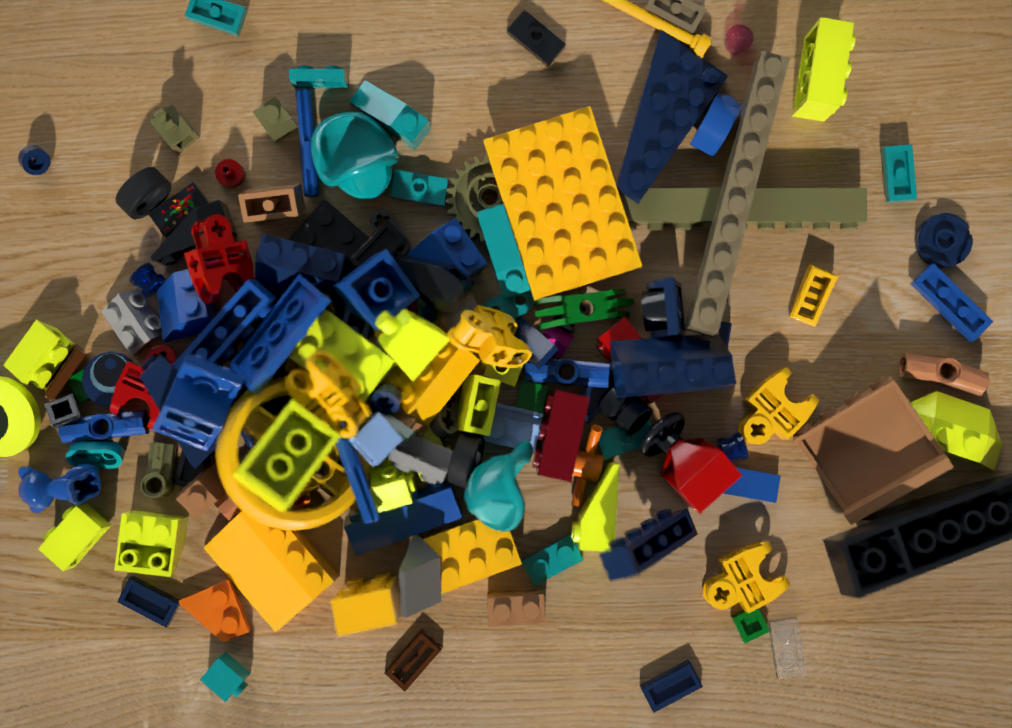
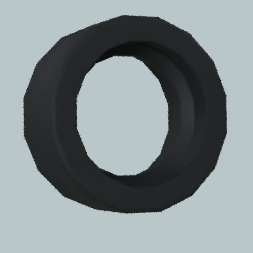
[115,167,171,220]
[448,432,485,488]

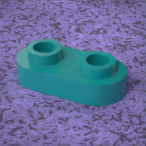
[483,290,534,319]
[66,441,125,469]

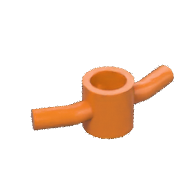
[571,425,604,507]

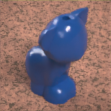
[18,464,101,513]

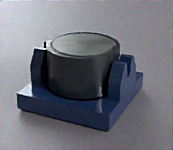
[641,277,686,338]

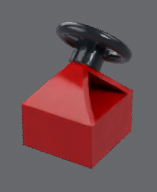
[640,412,742,514]

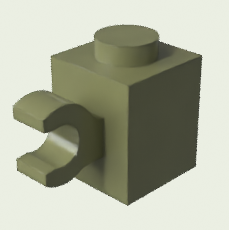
[150,104,200,154]

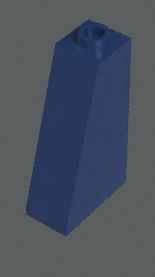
[139,354,218,468]

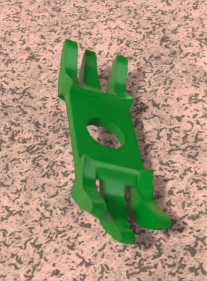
[535,288,635,329]

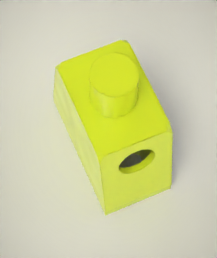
[375,309,450,381]

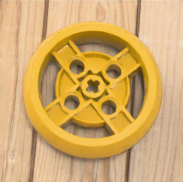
[216,375,372,531]

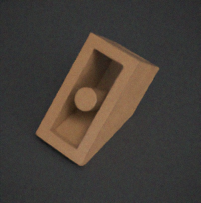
[176,460,226,519]

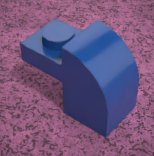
[690,92,742,157]

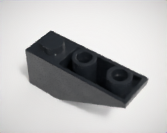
[151,200,238,266]
[391,254,475,312]

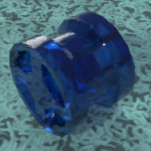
[130,263,166,298]
[717,432,749,463]

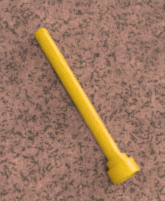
[602,0,713,58]

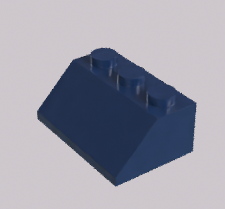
[255,234,350,313]

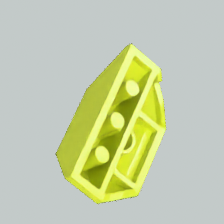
[910,391,1003,471]

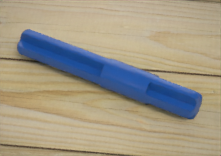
[296,89,319,198]
[329,420,380,524]

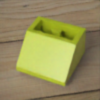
[114,510,188,577]

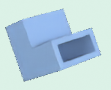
[348,413,403,466]

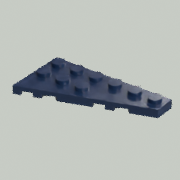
[616,30,728,204]

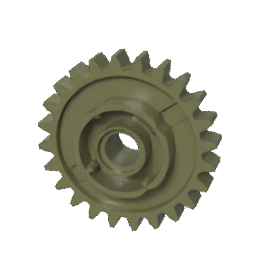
[446,154,503,243]

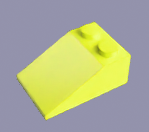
[571,462,619,551]

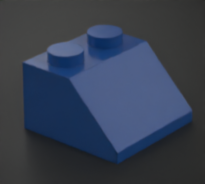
[406,217,487,279]
[333,249,420,330]
[157,269,217,342]

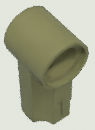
[141,442,177,498]

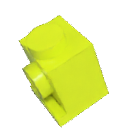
[480,357,523,387]

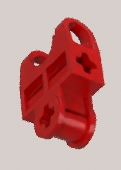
[184,214,254,304]
[109,345,177,430]

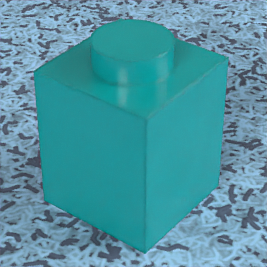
[200,652,251,702]

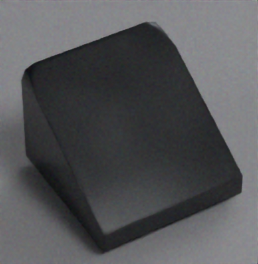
[44,394,81,429]

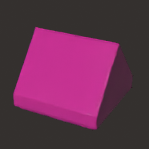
[543,326,574,359]

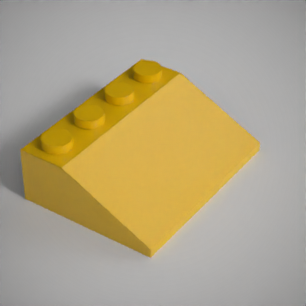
[204,511,339,632]

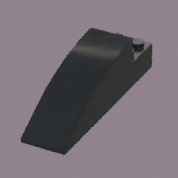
[823,473,1012,599]

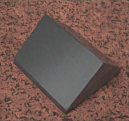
[399,535,441,617]

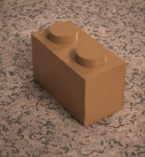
[238,183,306,223]
[487,589,546,627]

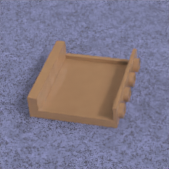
[793,376,954,525]

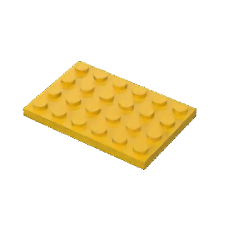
[483,106,642,301]

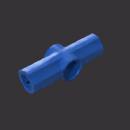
[524,359,611,389]
[58,410,150,443]

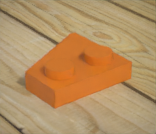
[178,579,252,643]

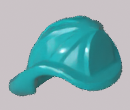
[311,112,399,200]
[465,440,533,532]

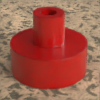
[215,159,245,188]

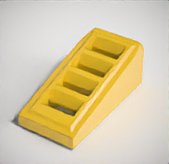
[789,264,838,327]

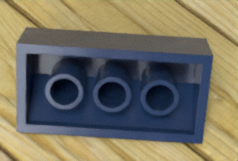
[609,334,736,398]

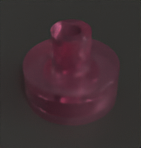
[724,24,753,55]

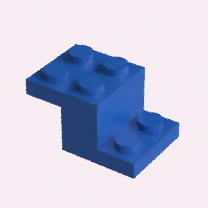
[152,353,245,451]

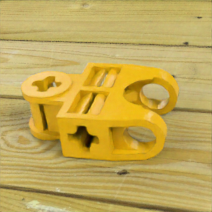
[447,305,532,368]
[285,350,371,438]
[737,366,819,444]
[702,541,790,614]

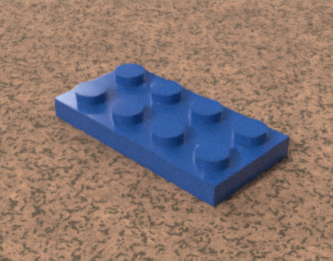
[229,274,331,394]

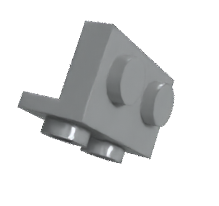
[101,289,162,356]
[389,434,453,484]

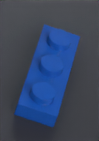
[910,263,994,342]

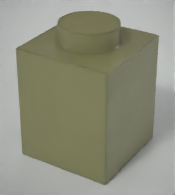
[253,96,298,142]

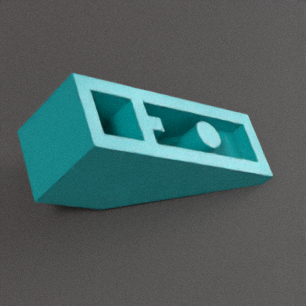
[349,80,431,150]
[476,203,530,298]

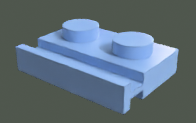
[481,403,543,453]

